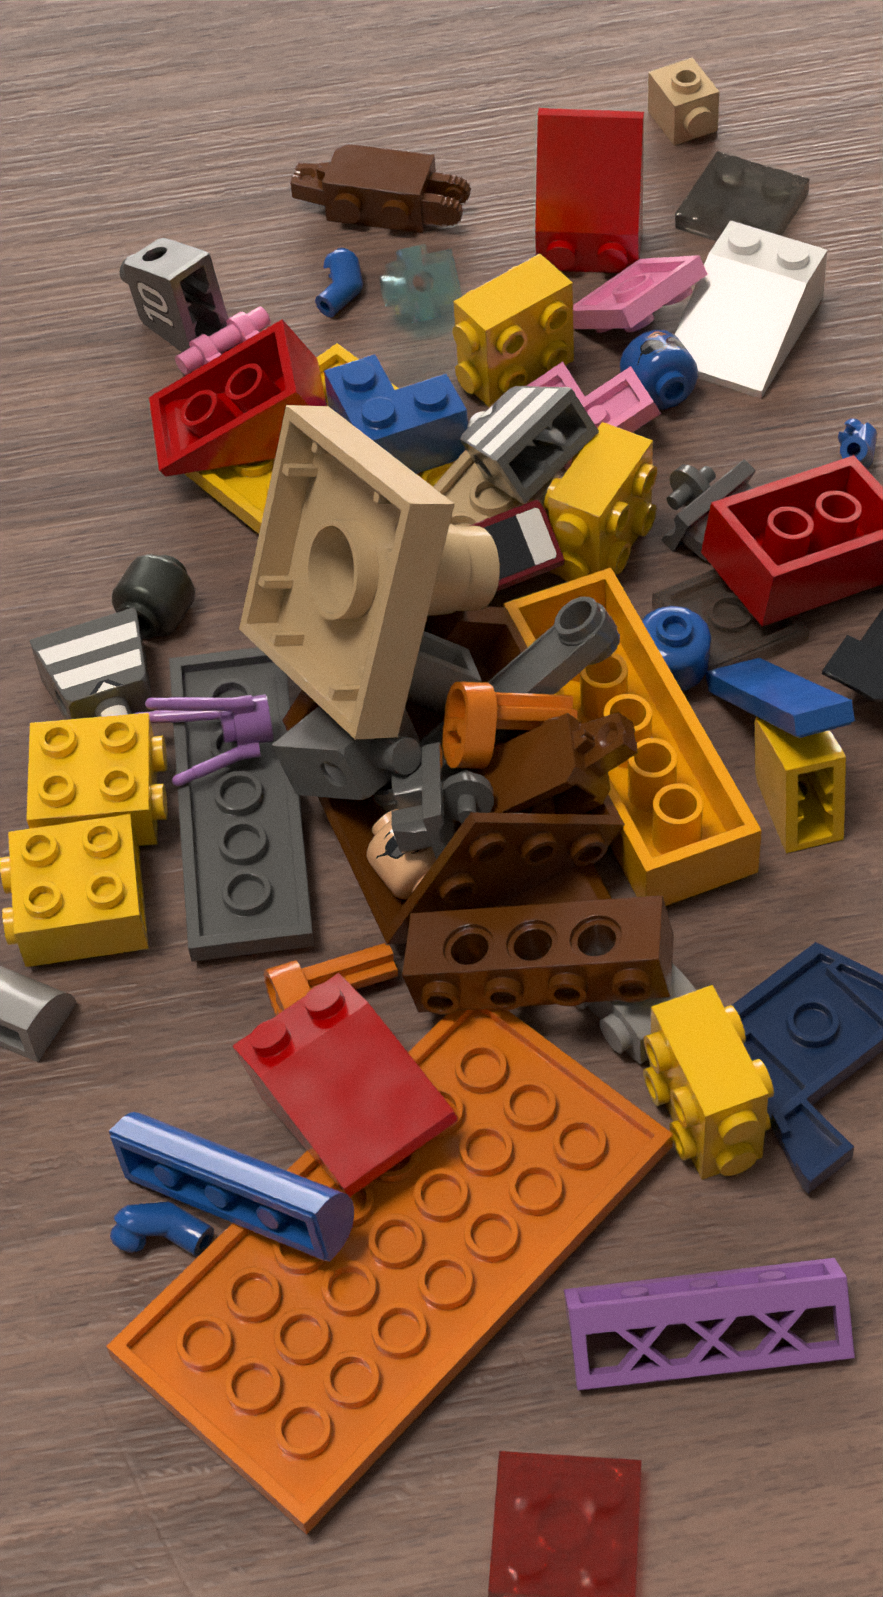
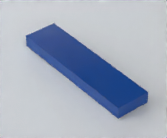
[705,658,855,738]

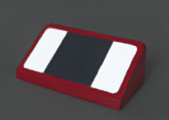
[469,500,565,592]

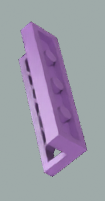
[564,1258,855,1390]

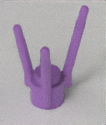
[134,694,273,786]

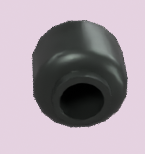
[112,554,195,639]

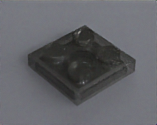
[675,151,809,241]

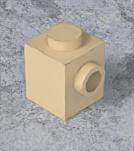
[648,57,719,146]

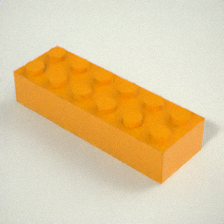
[503,567,762,906]

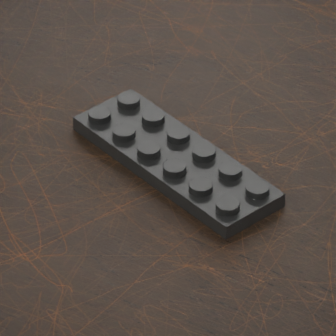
[169,647,315,962]

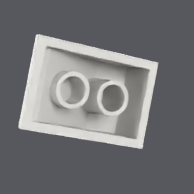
[675,221,827,399]

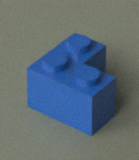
[324,354,468,474]

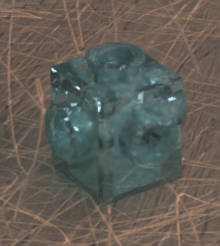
[379,244,462,323]

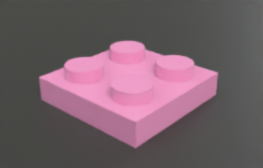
[573,255,708,333]

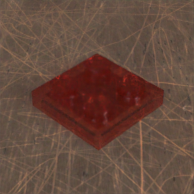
[488,1451,642,1597]

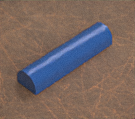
[109,1112,354,1262]

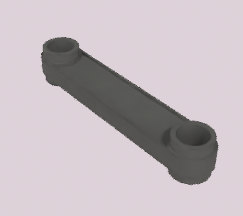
[373,597,620,813]

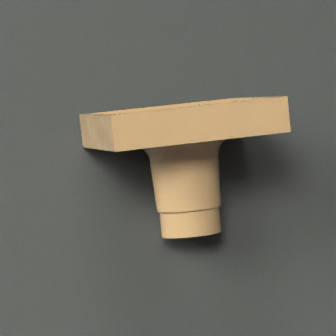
[239,405,500,739]

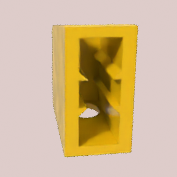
[755,716,846,853]

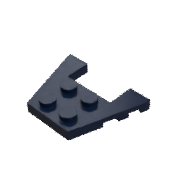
[732,942,883,1194]

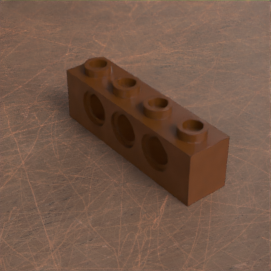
[402,895,674,1014]

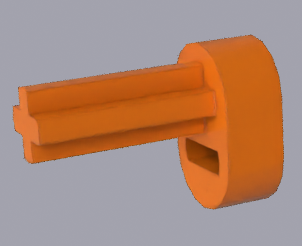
[442,681,577,769]
[264,943,398,1016]

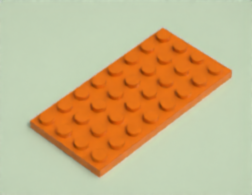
[106,1008,673,1535]

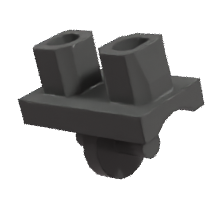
[662,459,756,561]
[391,742,494,859]

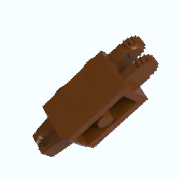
[290,144,471,234]
[456,712,638,832]

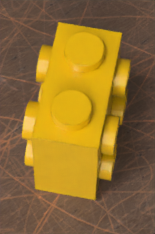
[452,254,574,408]
[544,422,657,582]
[27,713,168,846]
[0,814,149,967]
[643,985,774,1180]

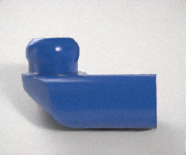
[315,248,363,317]
[838,418,877,469]
[110,1202,214,1257]

